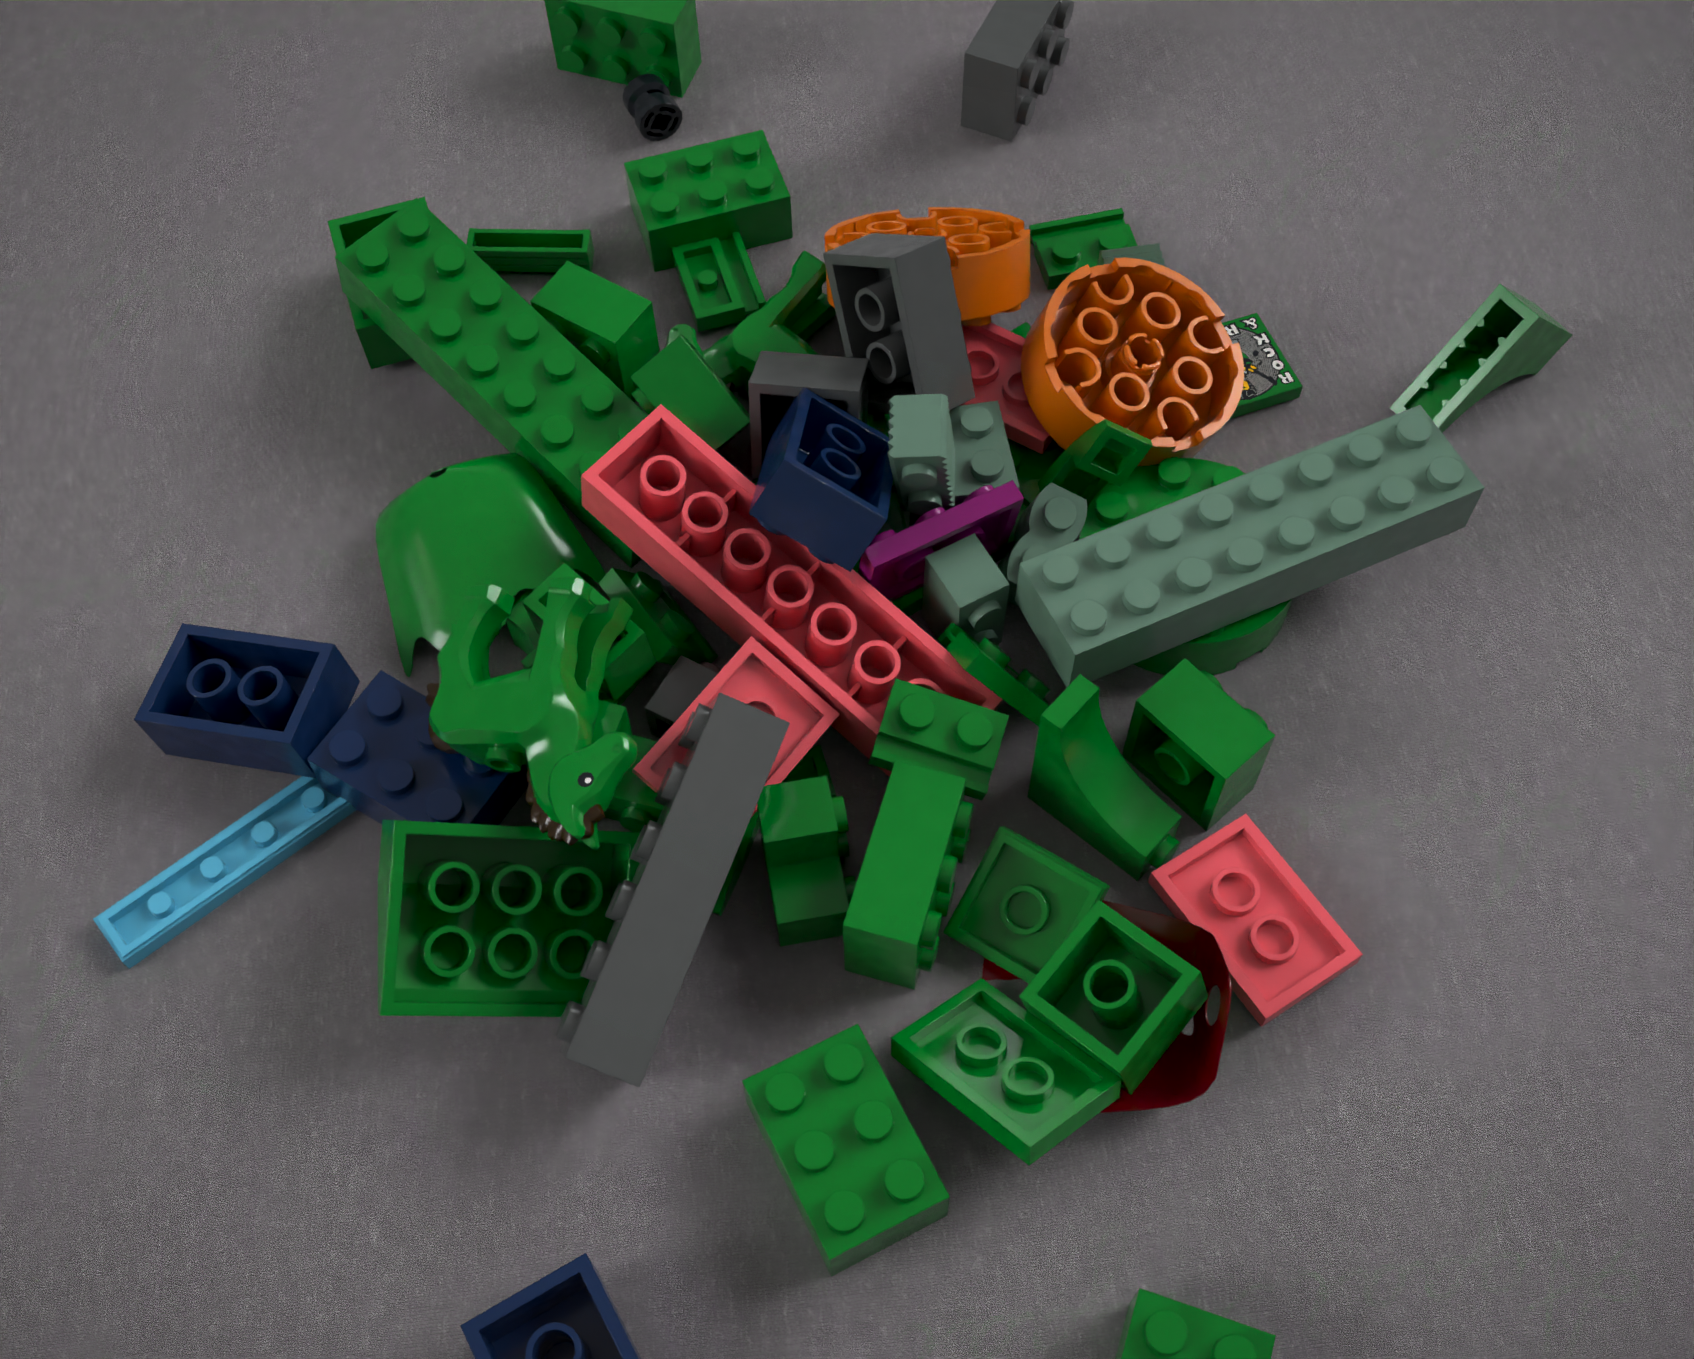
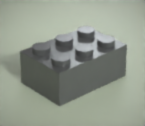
[961,0,1074,142]
[823,233,975,414]

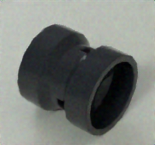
[622,74,683,141]

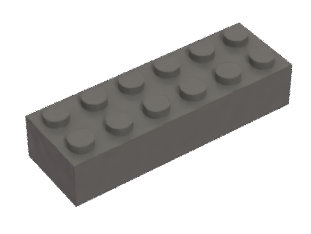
[554,693,790,1087]

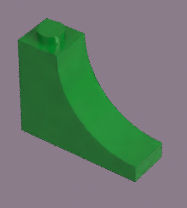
[1390,284,1572,433]
[1027,674,1182,881]

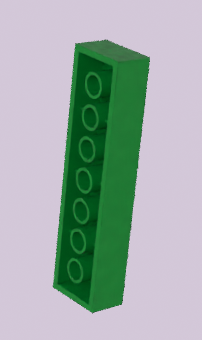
[335,198,648,568]

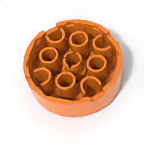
[824,207,1030,326]
[1021,258,1244,466]

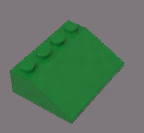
[378,819,640,1017]

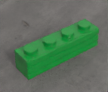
[466,228,594,273]

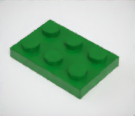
[891,978,1121,1166]

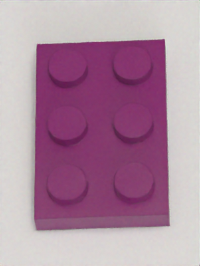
[858,480,1024,602]

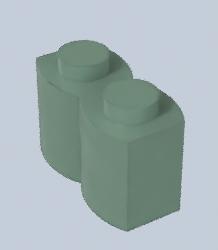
[998,483,1087,606]

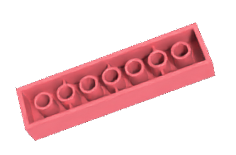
[581,404,1003,777]

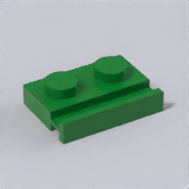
[1029,208,1138,290]
[671,231,766,332]
[598,567,718,665]
[938,621,1051,727]
[868,678,1009,801]

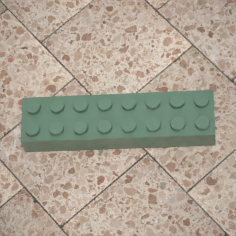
[1015,405,1485,688]

